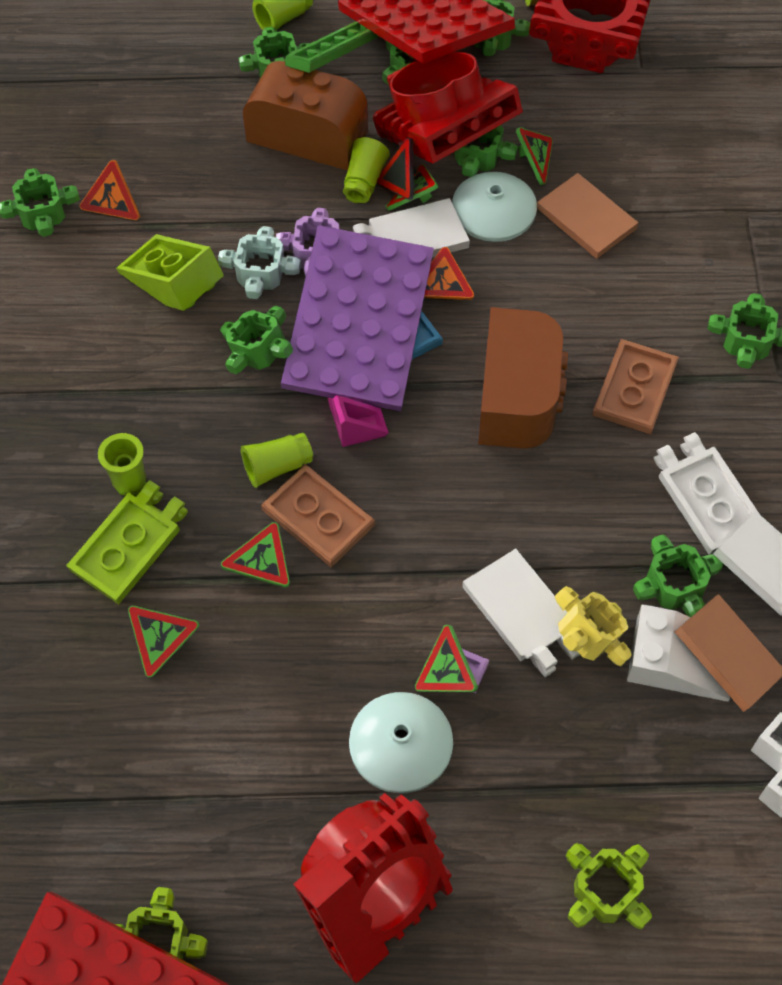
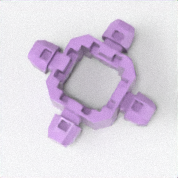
[276,208,340,276]

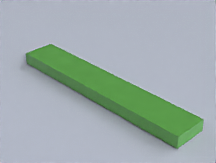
[285,21,380,73]

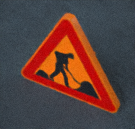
[79,160,140,220]
[424,247,474,300]

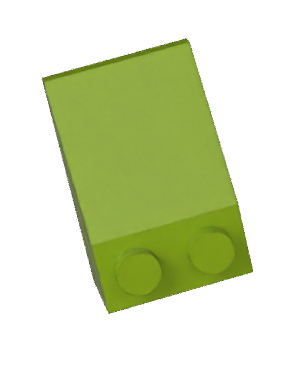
[116,234,224,311]

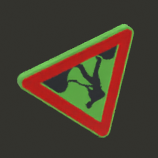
[516,127,553,185]
[386,164,438,211]
[221,522,290,588]
[128,606,200,677]
[415,625,478,692]

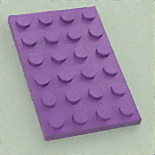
[281,225,434,411]

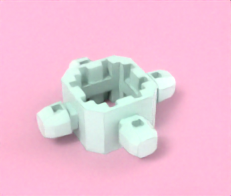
[218,226,301,299]

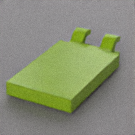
[66,480,188,605]

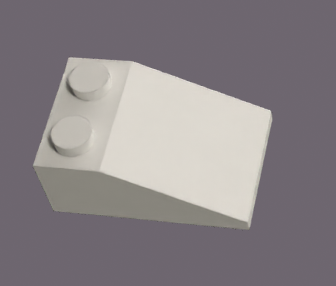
[627,604,730,702]

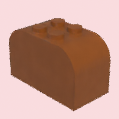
[243,61,368,171]
[478,307,568,449]

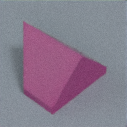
[327,395,389,447]

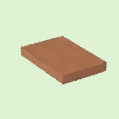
[537,173,639,259]
[592,339,679,435]
[261,464,375,568]
[674,594,782,712]

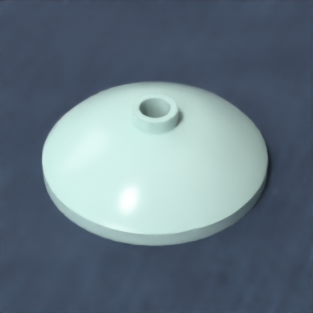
[452,172,537,242]
[349,692,453,794]

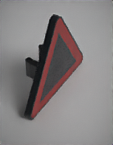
[377,137,417,200]

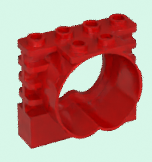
[529,0,651,73]
[373,52,523,164]
[293,793,453,984]

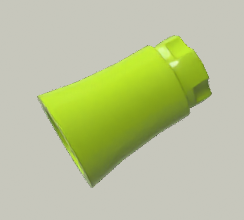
[252,0,313,30]
[343,137,390,204]
[98,433,146,497]
[241,433,313,488]

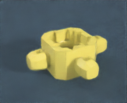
[555,586,632,667]

